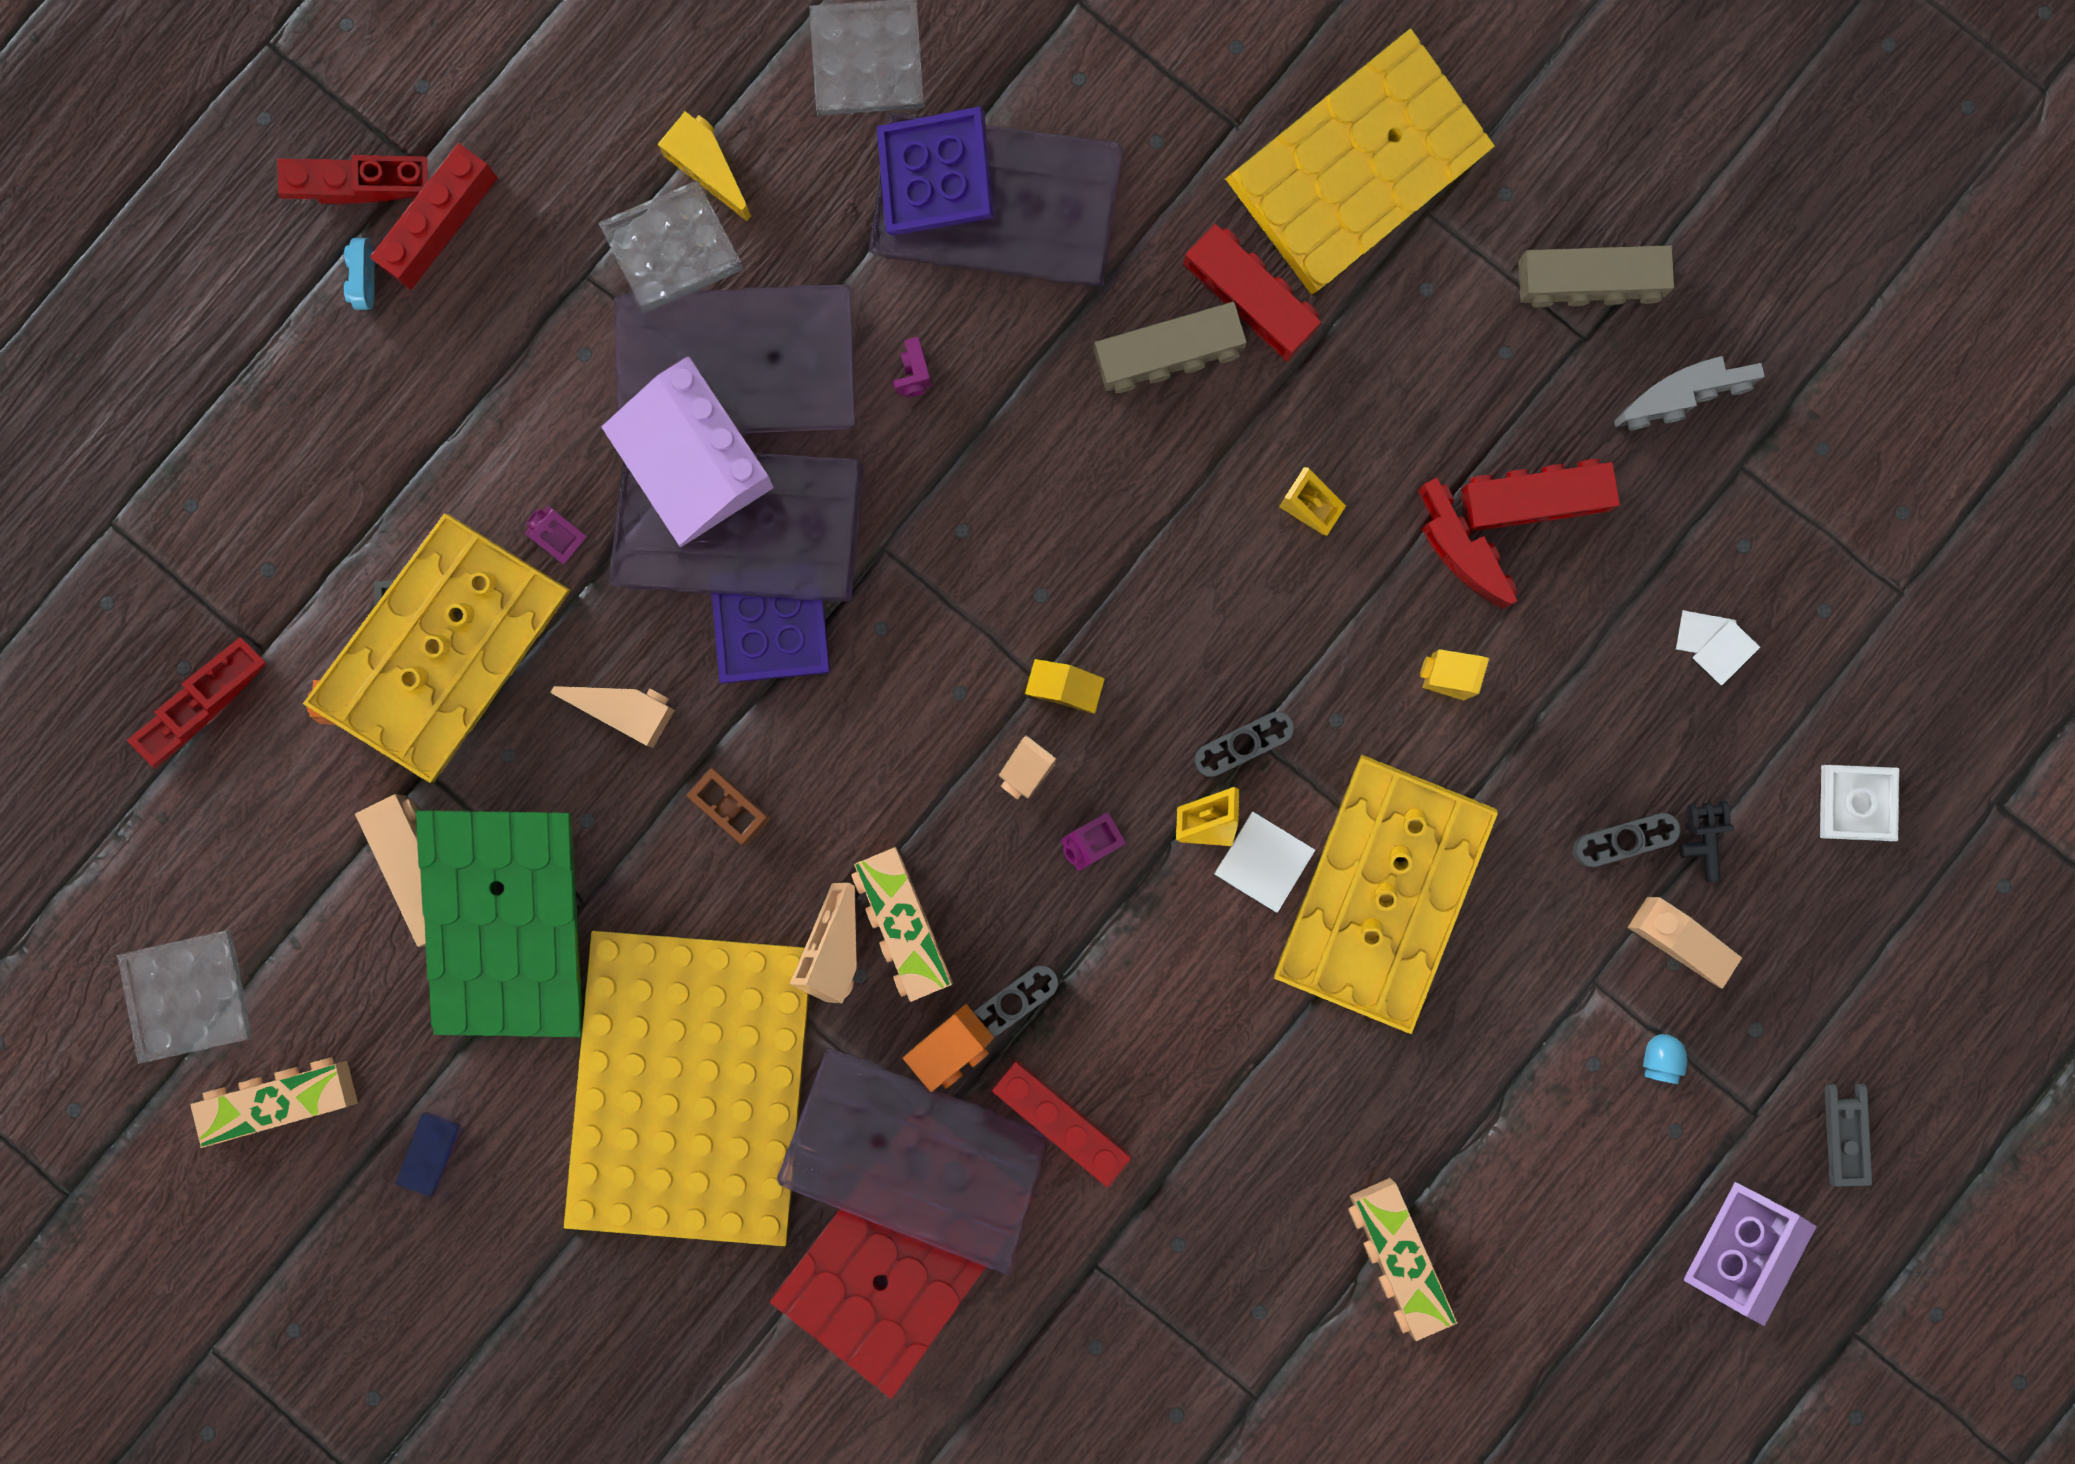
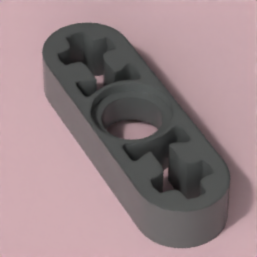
[1194,712,1294,777]
[1573,813,1680,867]
[973,965,1058,1038]

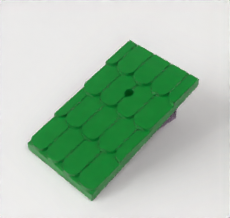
[416,811,583,1037]

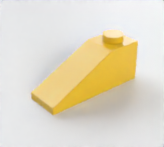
[658,111,751,221]

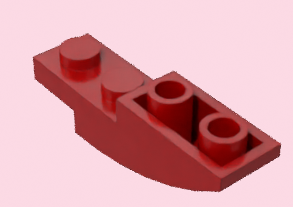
[277,155,428,204]
[1418,478,1518,609]

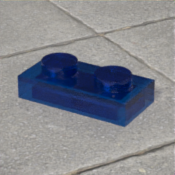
[396,1112,460,1197]

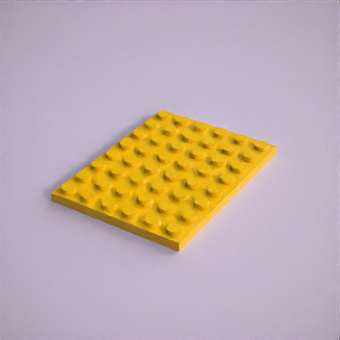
[564,931,809,1246]

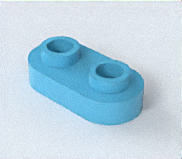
[344,238,375,310]

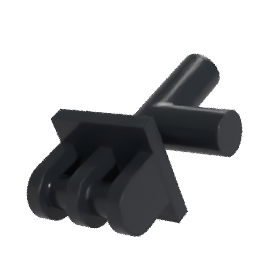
[1679,801,1734,882]

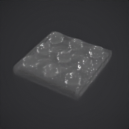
[809,0,924,116]
[599,180,743,314]
[117,930,252,1064]

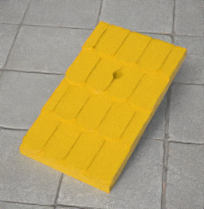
[1225,28,1495,295]
[303,513,571,783]
[1274,754,1498,1034]

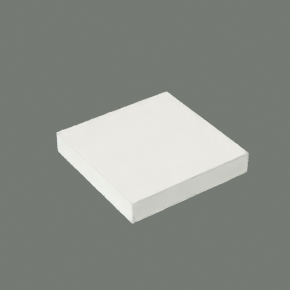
[1820,765,1899,841]
[1214,812,1315,913]

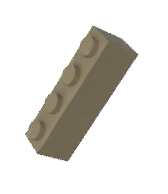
[1518,245,1674,308]
[1094,302,1247,393]

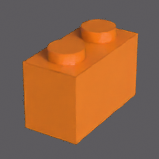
[903,1004,994,1092]

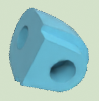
[1643,1034,1687,1084]

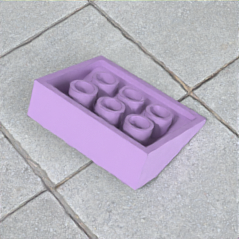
[601,356,774,548]

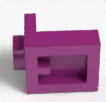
[893,337,932,398]
[525,506,587,564]
[1061,812,1126,871]

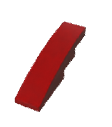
[127,637,266,770]

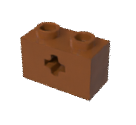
[686,768,772,846]

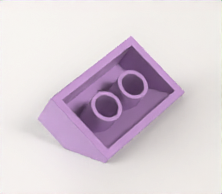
[1683,1182,1817,1326]

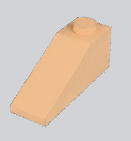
[550,686,674,748]
[999,735,1056,800]
[790,883,857,1003]
[1627,897,1742,989]

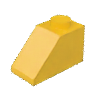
[1420,649,1489,700]

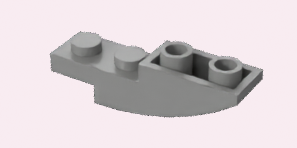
[1614,356,1765,431]

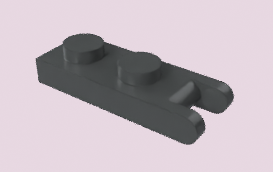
[1825,1083,1872,1187]

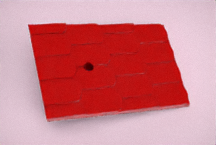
[769,1106,1035,1399]

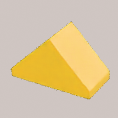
[1279,467,1346,536]
[1025,659,1105,714]
[1176,787,1239,846]

